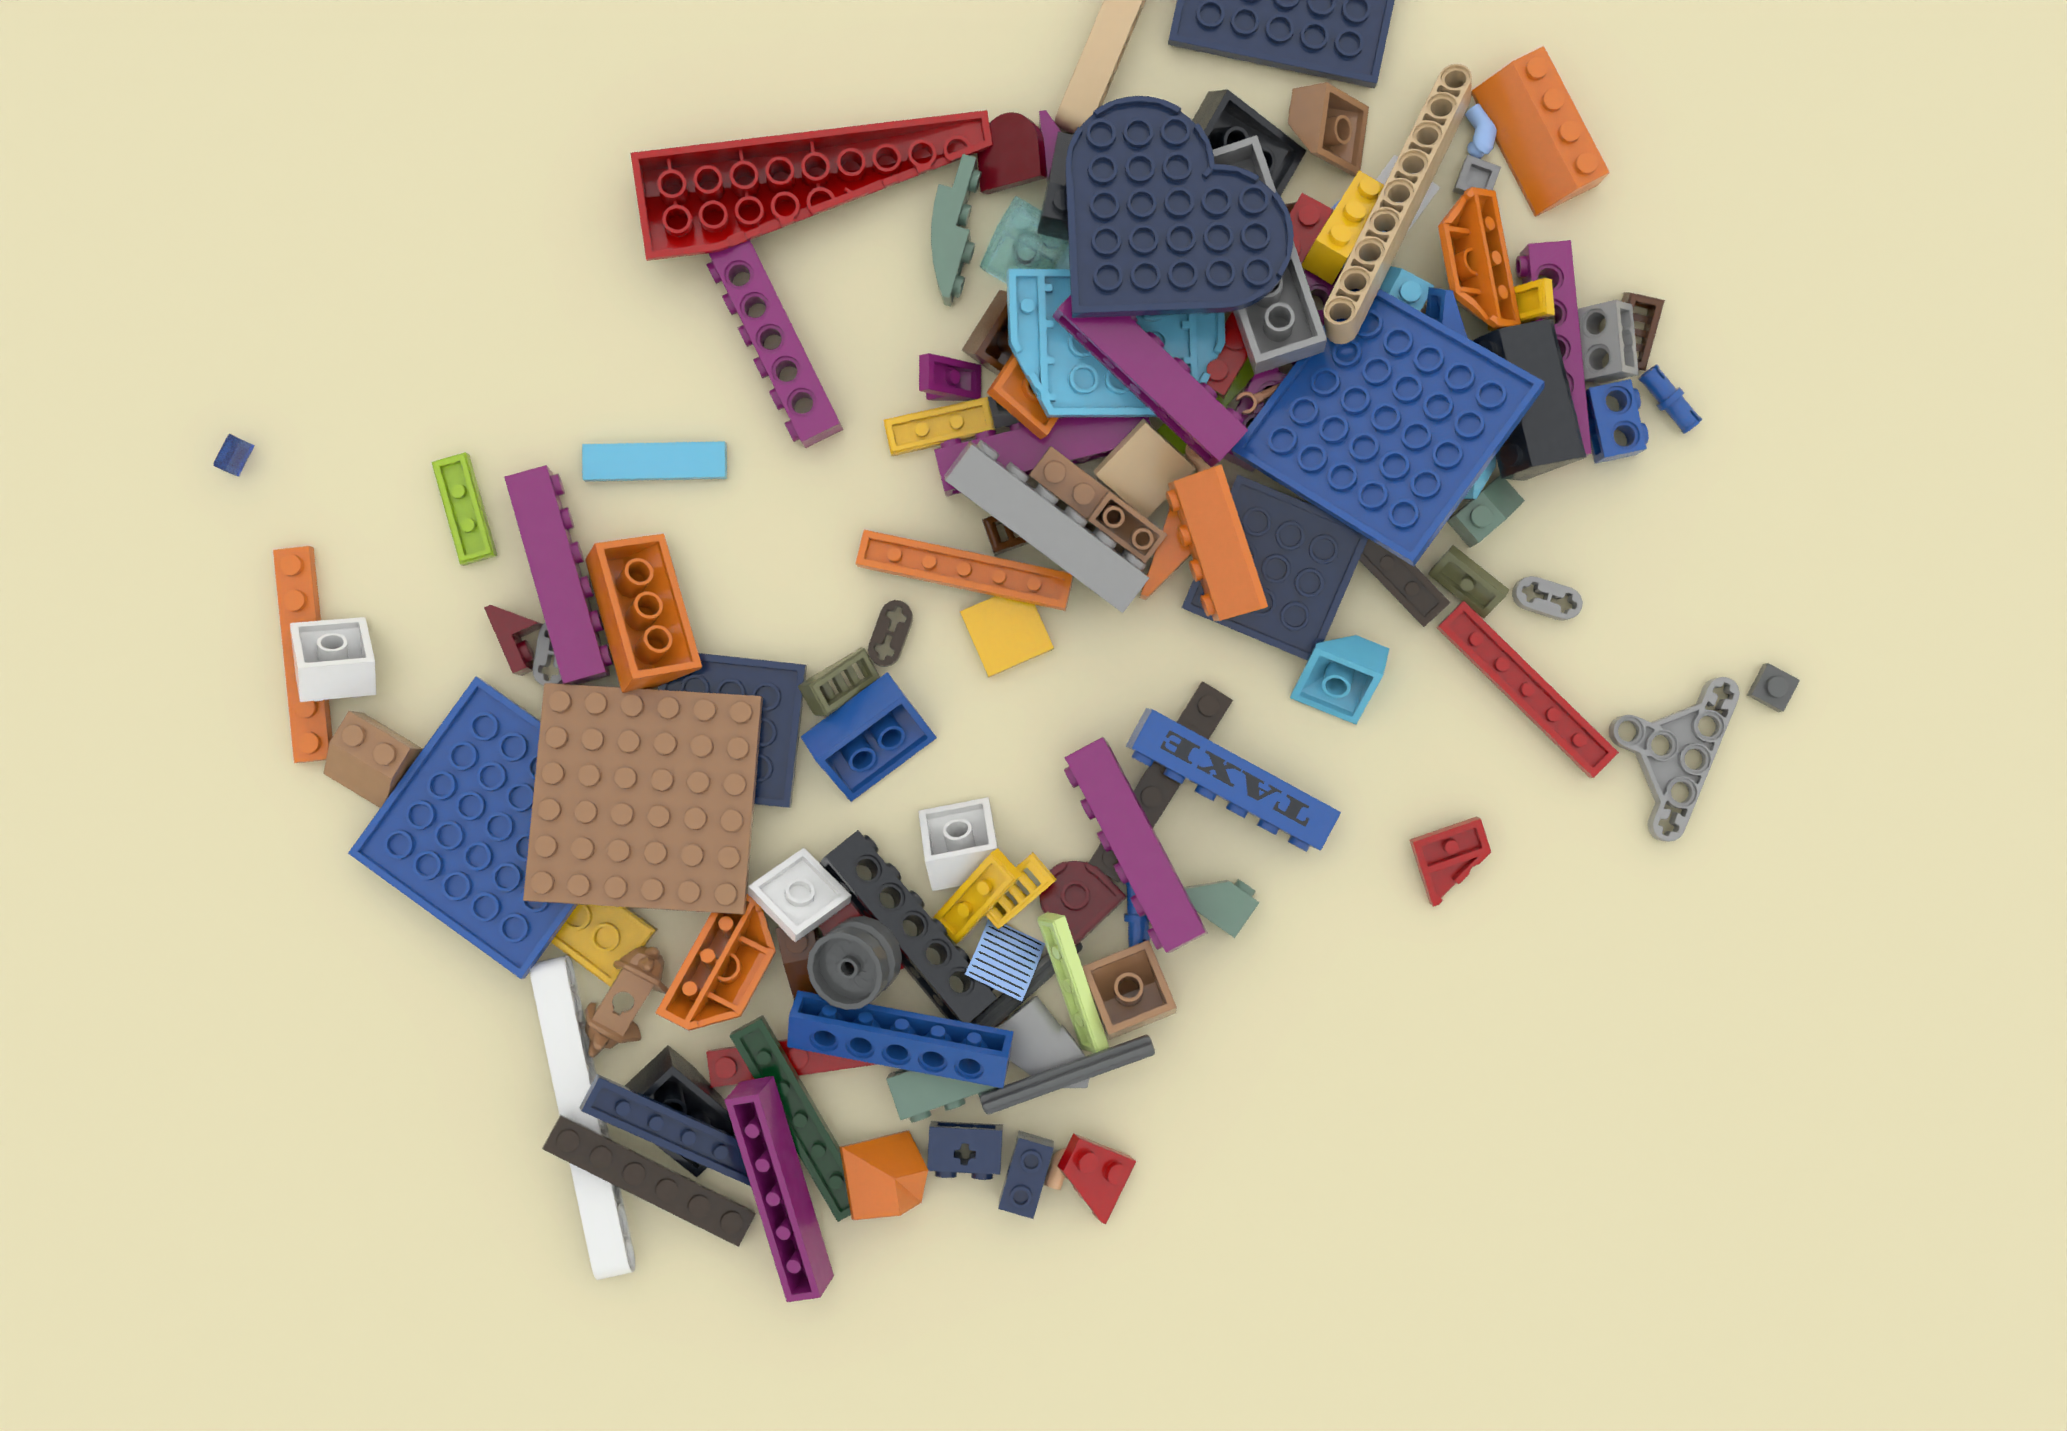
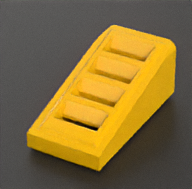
[985,852,1057,929]

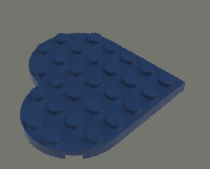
[1065,96,1294,318]

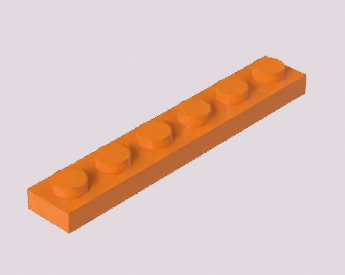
[855,530,1074,611]
[273,546,333,763]

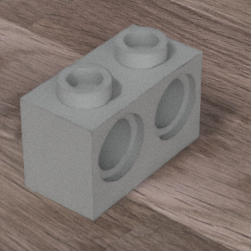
[1578,300,1639,384]

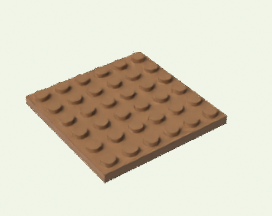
[523,683,763,915]

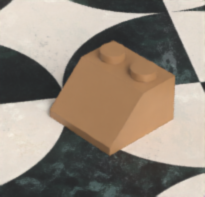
[323,711,423,808]
[1082,940,1177,1040]

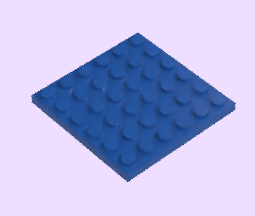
[1232,289,1545,567]
[348,676,578,979]

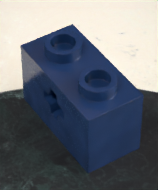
[927,1121,1003,1180]
[998,1131,1054,1219]

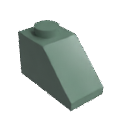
[1447,476,1525,548]
[1184,879,1260,938]

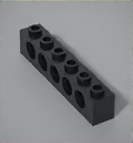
[820,830,997,1023]

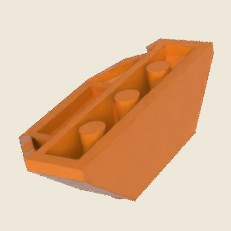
[1438,187,1521,328]
[655,894,776,1031]

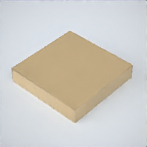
[1093,418,1196,519]

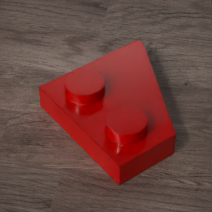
[1409,816,1491,907]
[1057,1133,1136,1224]

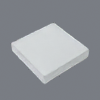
[747,848,852,942]

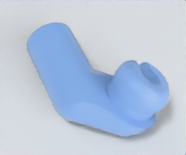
[1465,104,1497,159]

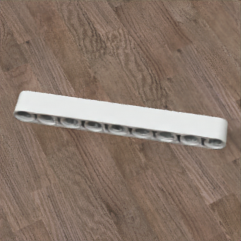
[530,955,635,1280]

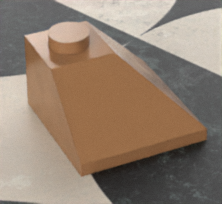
[1288,82,1369,177]

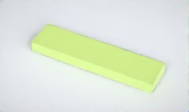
[1037,912,1109,1053]

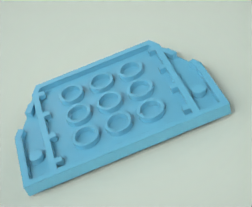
[1006,269,1225,418]

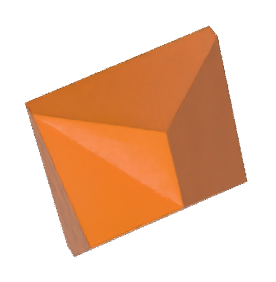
[839,1130,928,1220]

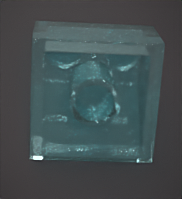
[980,196,1069,284]

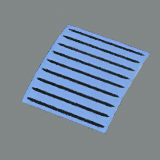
[965,919,1045,1002]

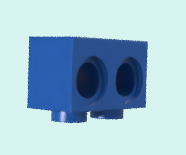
[1586,379,1649,464]

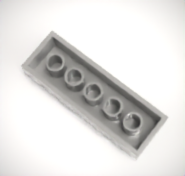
[1212,135,1327,375]
[944,440,1149,613]

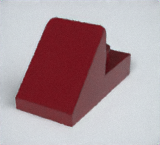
[484,605,543,676]

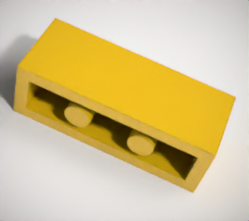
[1302,170,1384,285]

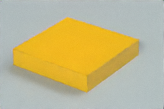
[960,596,1054,677]

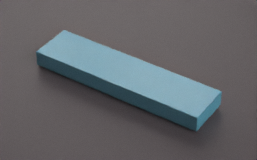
[582,441,727,482]

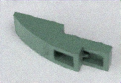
[931,154,982,307]

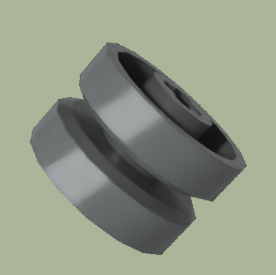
[807,916,902,1010]

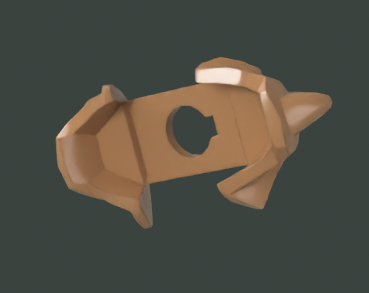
[585,946,669,1058]

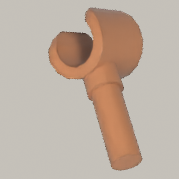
[1236,383,1280,415]

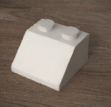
[290,617,376,702]
[918,797,999,891]

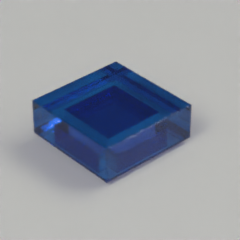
[213,434,255,477]

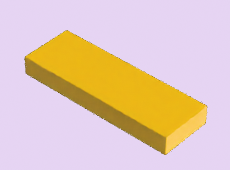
[883,397,995,456]
[933,848,1022,944]

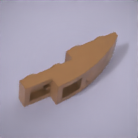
[1029,446,1167,564]

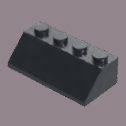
[1472,319,1587,481]

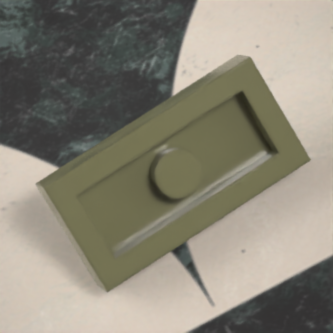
[1428,545,1509,618]

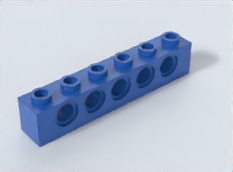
[787,990,1014,1088]

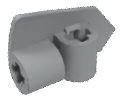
[997,996,1090,1088]

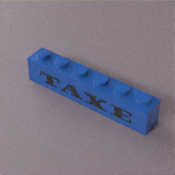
[1126,708,1341,852]

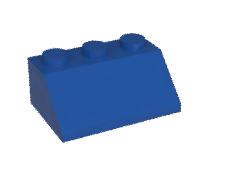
[801,672,937,802]

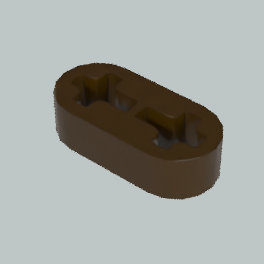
[868,600,913,667]

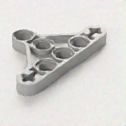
[1608,677,1740,842]

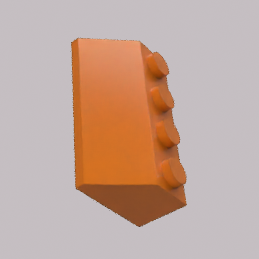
[1471,46,1610,217]
[1166,464,1268,621]
[585,534,702,693]

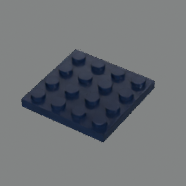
[1181,474,1368,661]
[658,653,807,808]

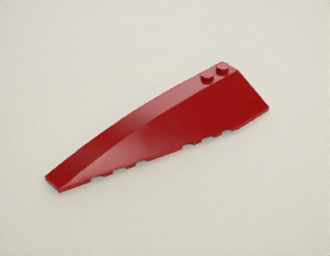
[630,110,993,261]

